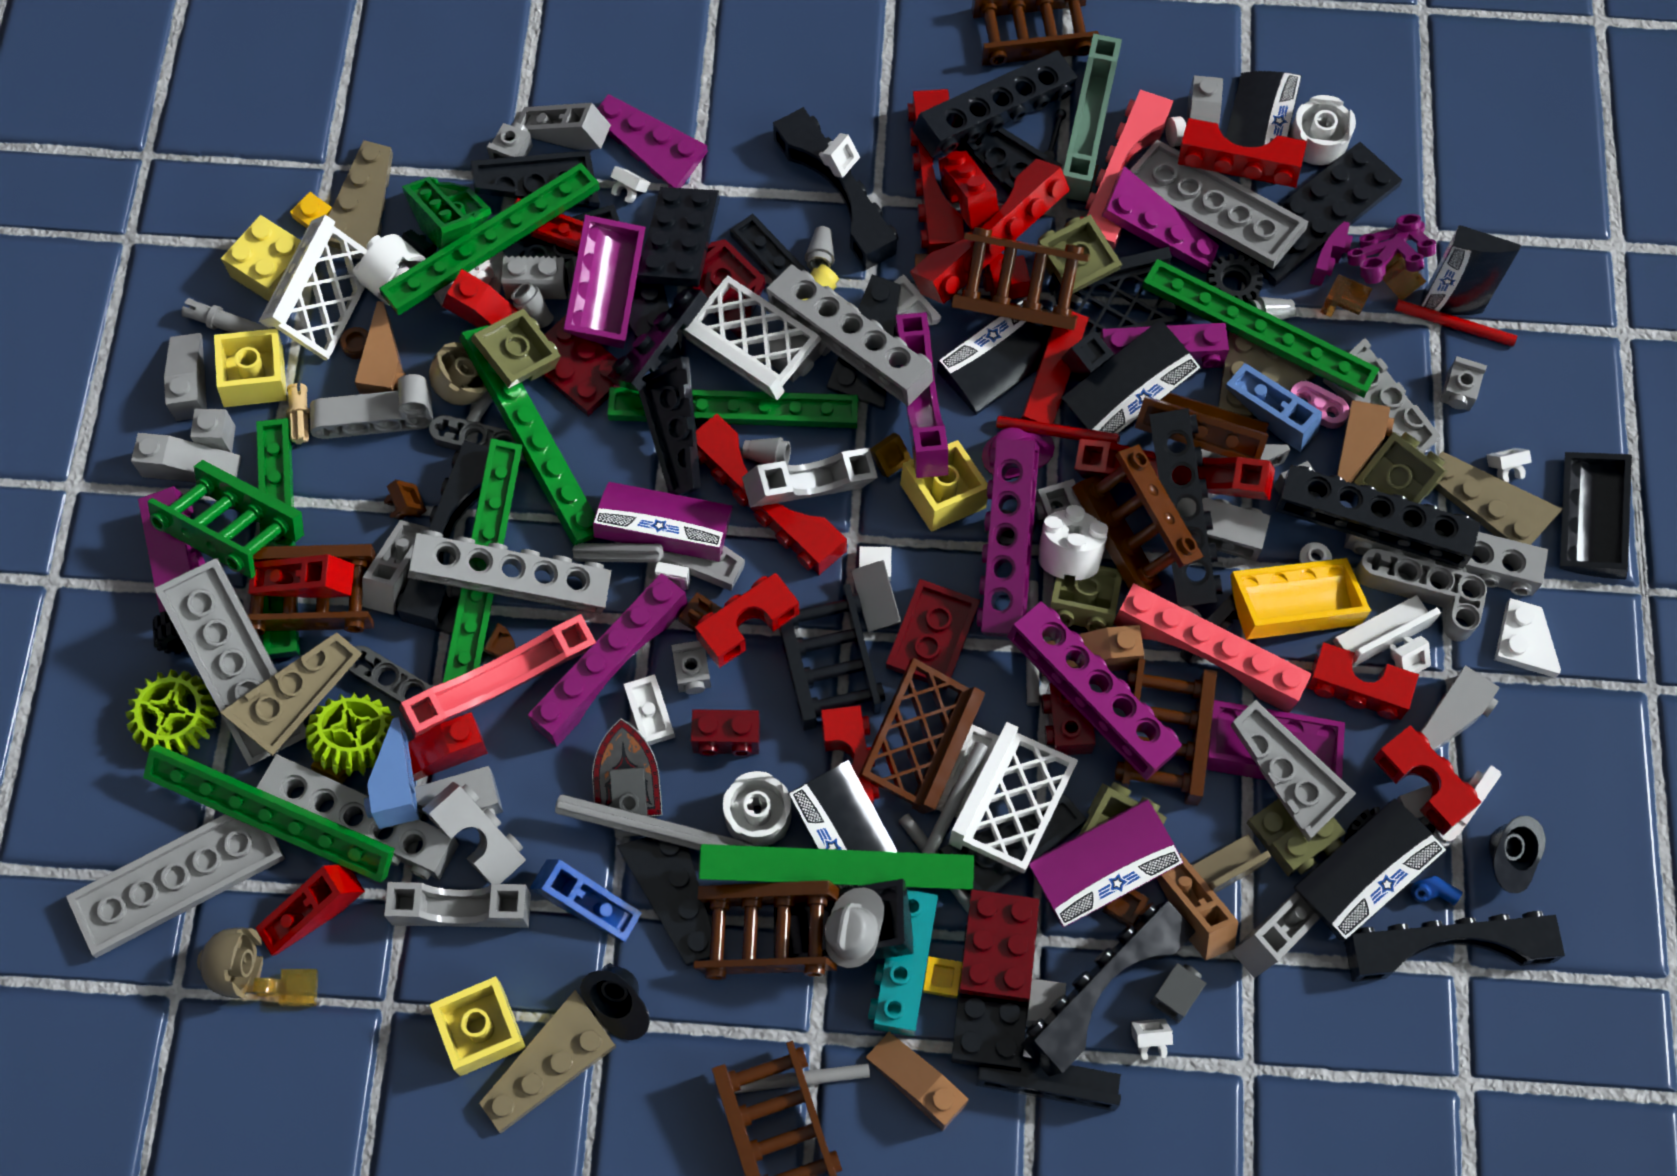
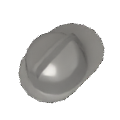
[825,887,884,968]

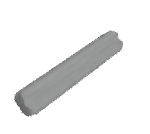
[572,543,664,563]

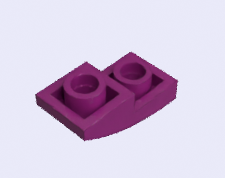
[1309,221,1353,286]

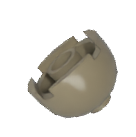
[429,342,488,406]
[197,927,263,999]

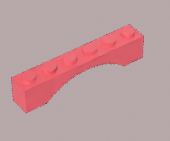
[1080,89,1173,250]
[1113,583,1311,713]
[399,614,596,738]

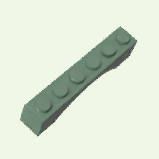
[1063,33,1122,202]

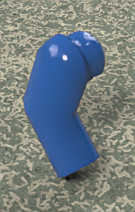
[1411,876,1463,906]

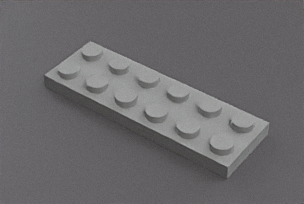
[1130,139,1308,269]
[154,558,307,766]
[66,814,286,958]

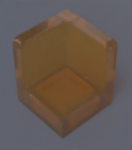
[1383,252,1426,300]
[1320,274,1372,317]

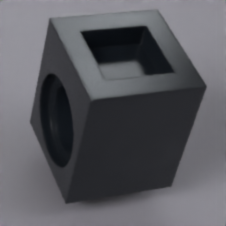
[1062,330,1114,382]

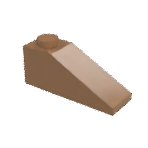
[355,301,406,394]
[1337,400,1394,483]
[1042,625,1144,676]
[1157,853,1238,961]
[865,1032,969,1131]

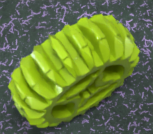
[125,669,219,756]
[305,692,394,777]

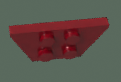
[687,239,766,338]

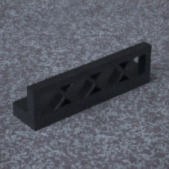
[976,1056,1121,1111]

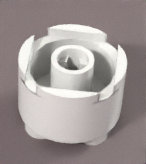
[1289,95,1356,165]
[353,234,426,306]
[1038,505,1108,580]
[723,771,792,847]

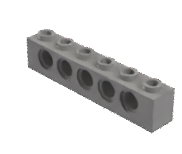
[766,264,933,406]
[1344,510,1548,596]
[407,530,612,614]
[257,754,459,880]

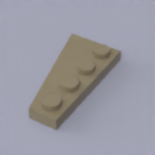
[328,140,393,252]
[1435,451,1562,545]
[220,632,362,756]
[479,990,616,1133]

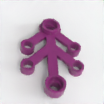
[1347,214,1436,284]

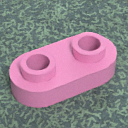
[1290,381,1350,429]

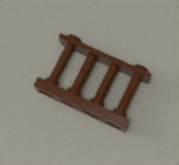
[971,0,1099,66]
[951,227,1090,330]
[1134,392,1269,459]
[1071,444,1204,591]
[247,544,377,635]
[1114,658,1217,806]
[693,880,839,980]
[711,1041,842,1176]

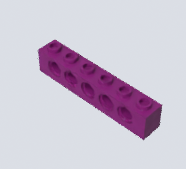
[977,439,1040,637]
[1007,601,1182,781]

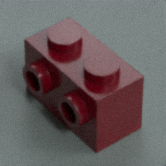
[1041,683,1096,755]
[691,709,760,756]

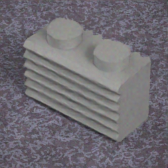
[501,255,568,299]

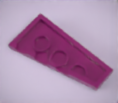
[597,94,708,188]
[1102,166,1219,274]

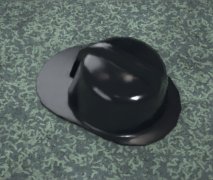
[1489,816,1546,893]
[580,963,650,1040]

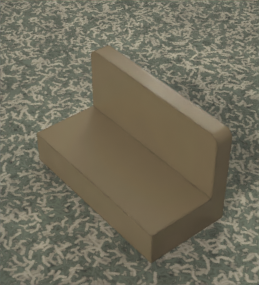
[1192,834,1271,893]

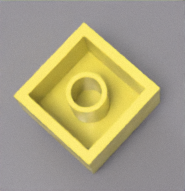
[221,215,301,301]
[214,329,287,407]
[900,440,988,532]
[430,976,526,1077]

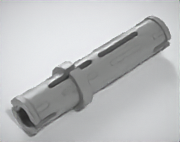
[182,298,275,333]

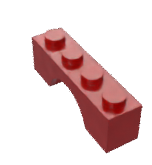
[1178,118,1307,188]

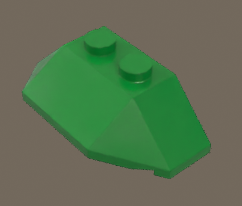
[402,177,492,250]

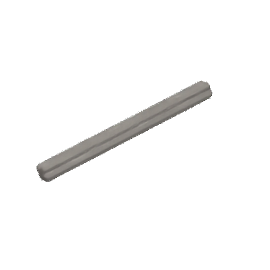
[555,794,753,851]

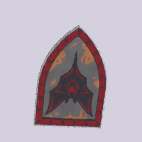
[592,718,663,816]

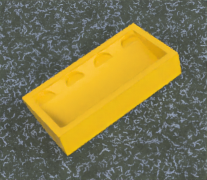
[1230,558,1371,640]

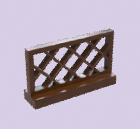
[859,658,985,814]

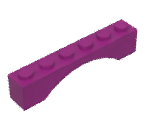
[896,312,948,478]
[528,573,687,747]

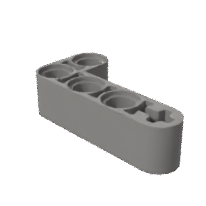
[310,374,433,439]
[1355,548,1487,642]

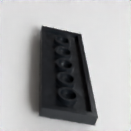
[1233,142,1403,287]

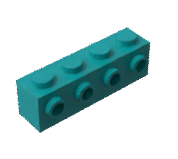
[868,889,938,1037]

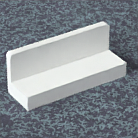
[1333,595,1441,668]

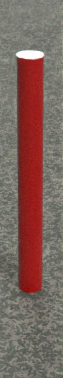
[1394,299,1517,347]
[996,416,1120,444]

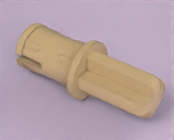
[286,383,310,445]

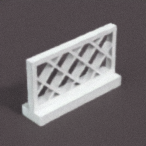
[259,215,367,360]
[681,275,821,400]
[949,722,1078,874]

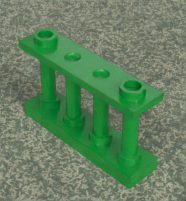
[147,460,304,579]

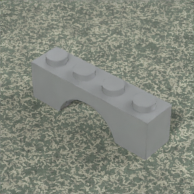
[742,448,878,507]
[384,882,531,928]

